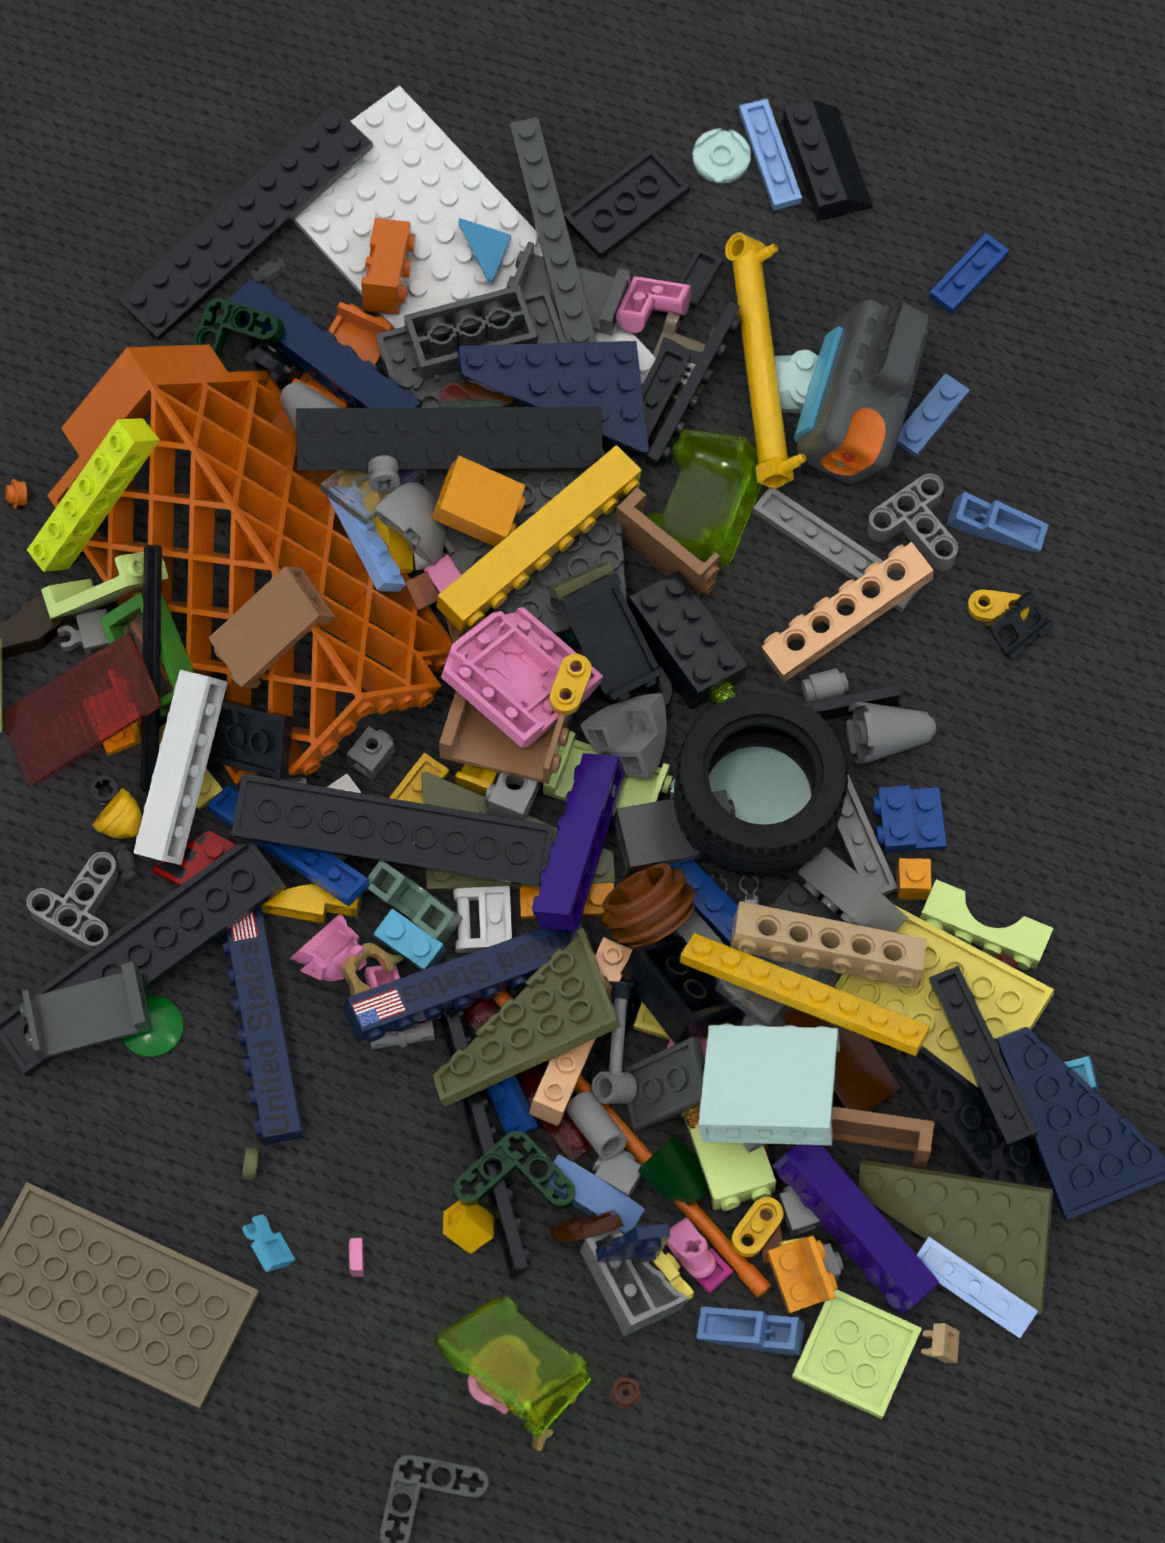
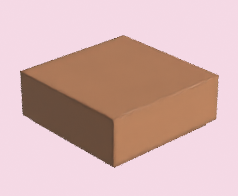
[405,571,438,610]

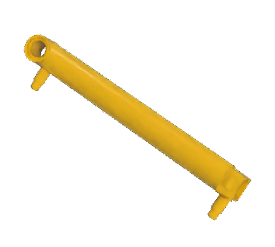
[725,232,806,489]

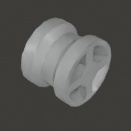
[368,455,400,494]

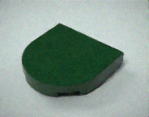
[637,1135,709,1205]

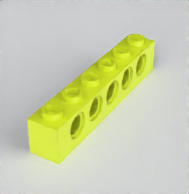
[27,418,160,572]

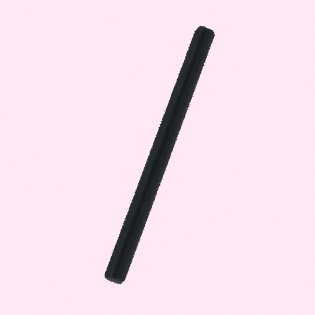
[141,545,162,792]

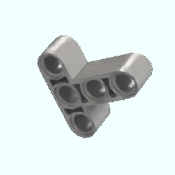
[867,474,958,571]
[27,852,119,952]

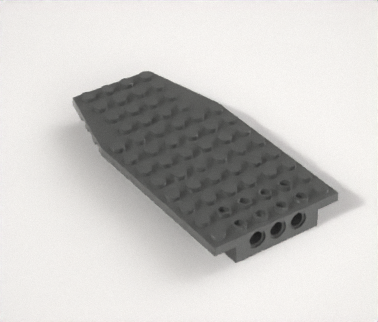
[376,285,627,637]

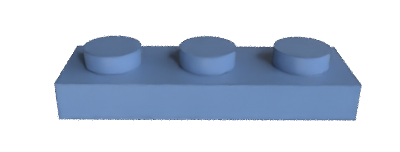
[897,373,970,458]

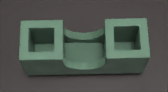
[367,861,463,943]

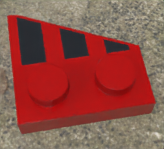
[152,830,236,886]

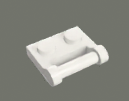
[453,886,512,953]

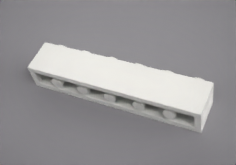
[133,670,228,865]

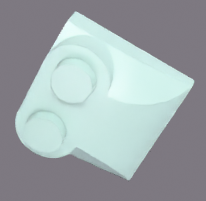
[775,350,819,413]

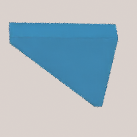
[458,218,511,285]

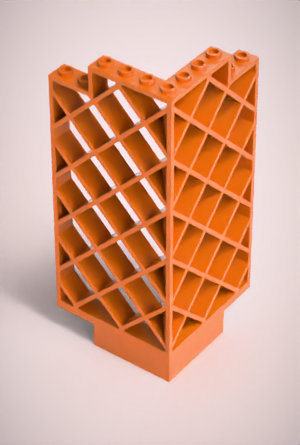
[47,344,453,784]

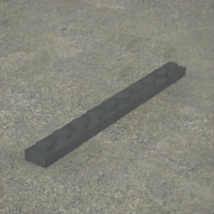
[510,117,597,343]

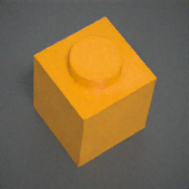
[896,858,931,900]

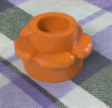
[5,479,27,509]

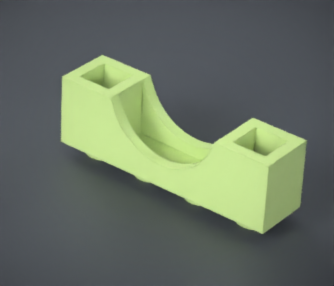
[920,879,1053,970]

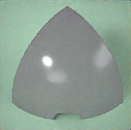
[375,482,447,566]
[580,693,667,779]

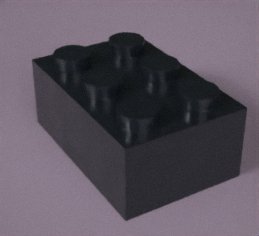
[621,936,736,1044]

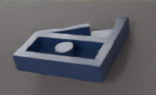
[595,1224,670,1263]

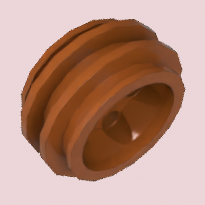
[602,863,695,948]

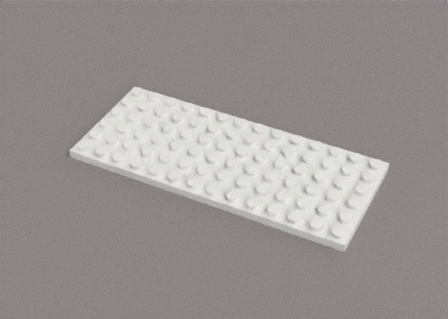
[293,85,656,386]

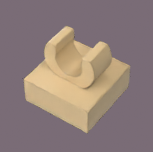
[921,1323,959,1363]

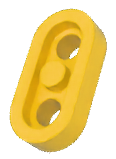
[967,589,1029,625]
[550,654,592,715]
[731,1197,783,1257]

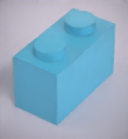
[374,909,447,971]

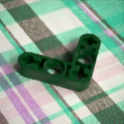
[192,297,285,359]
[454,1131,576,1210]

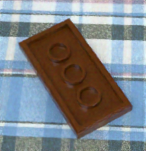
[780,980,901,1112]

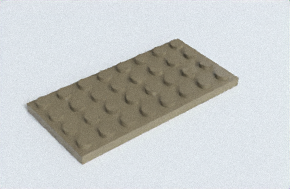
[0,1182,259,1411]

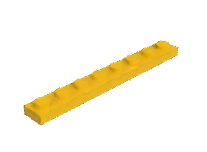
[680,933,930,1056]

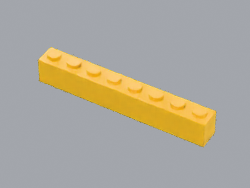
[436,445,642,633]

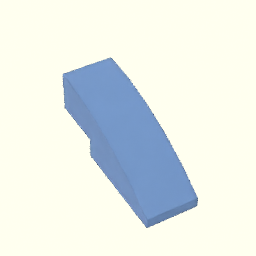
[946,491,1049,553]
[544,1154,645,1235]
[696,1306,805,1356]

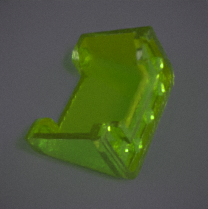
[647,429,762,566]
[433,1296,592,1438]

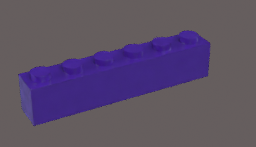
[532,753,625,932]
[772,1144,939,1314]

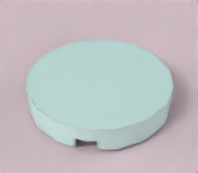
[693,129,751,183]

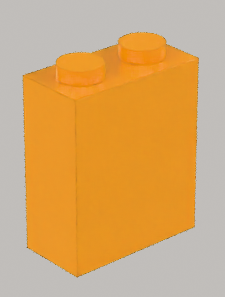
[431,456,526,547]

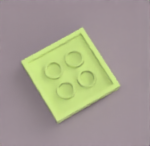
[792,1290,922,1419]

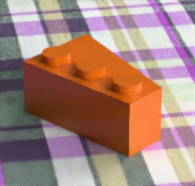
[361,218,416,315]

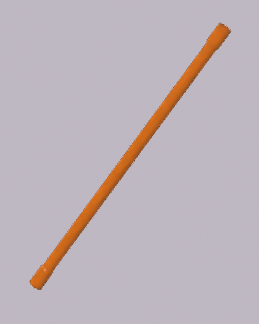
[492,989,772,1298]

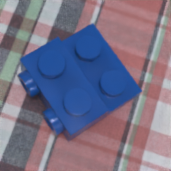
[872,785,947,854]

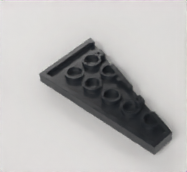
[891,1046,1045,1187]

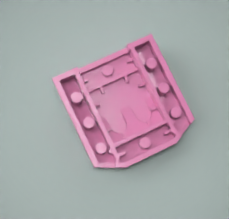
[441,607,603,748]

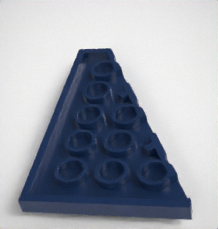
[457,341,649,456]
[994,1027,1165,1220]

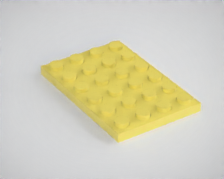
[835,905,1054,1088]

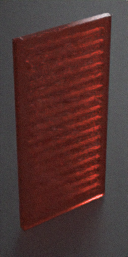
[2,632,161,787]

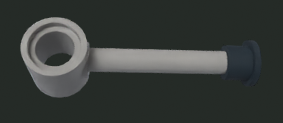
[591,981,637,1104]

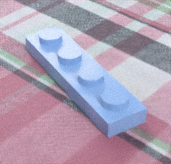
[739,99,802,211]
[327,487,406,592]
[917,1236,1039,1338]

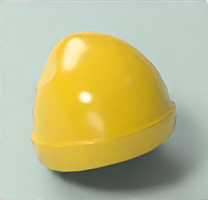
[92,788,143,839]

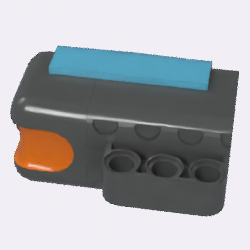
[794,300,929,485]

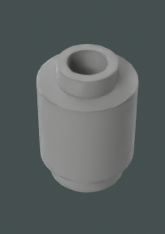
[801,668,849,703]

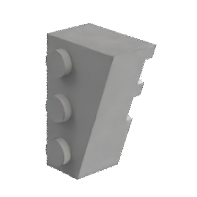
[797,847,908,932]
[580,1229,688,1337]

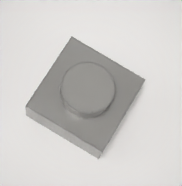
[823,1243,843,1281]

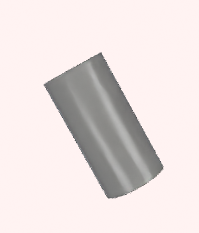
[566,1092,627,1159]

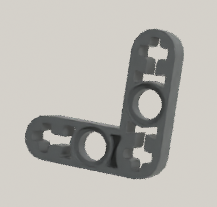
[380,1455,489,1543]

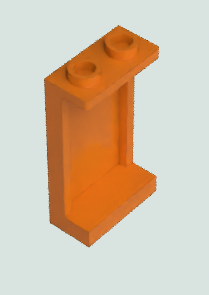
[292,302,393,408]

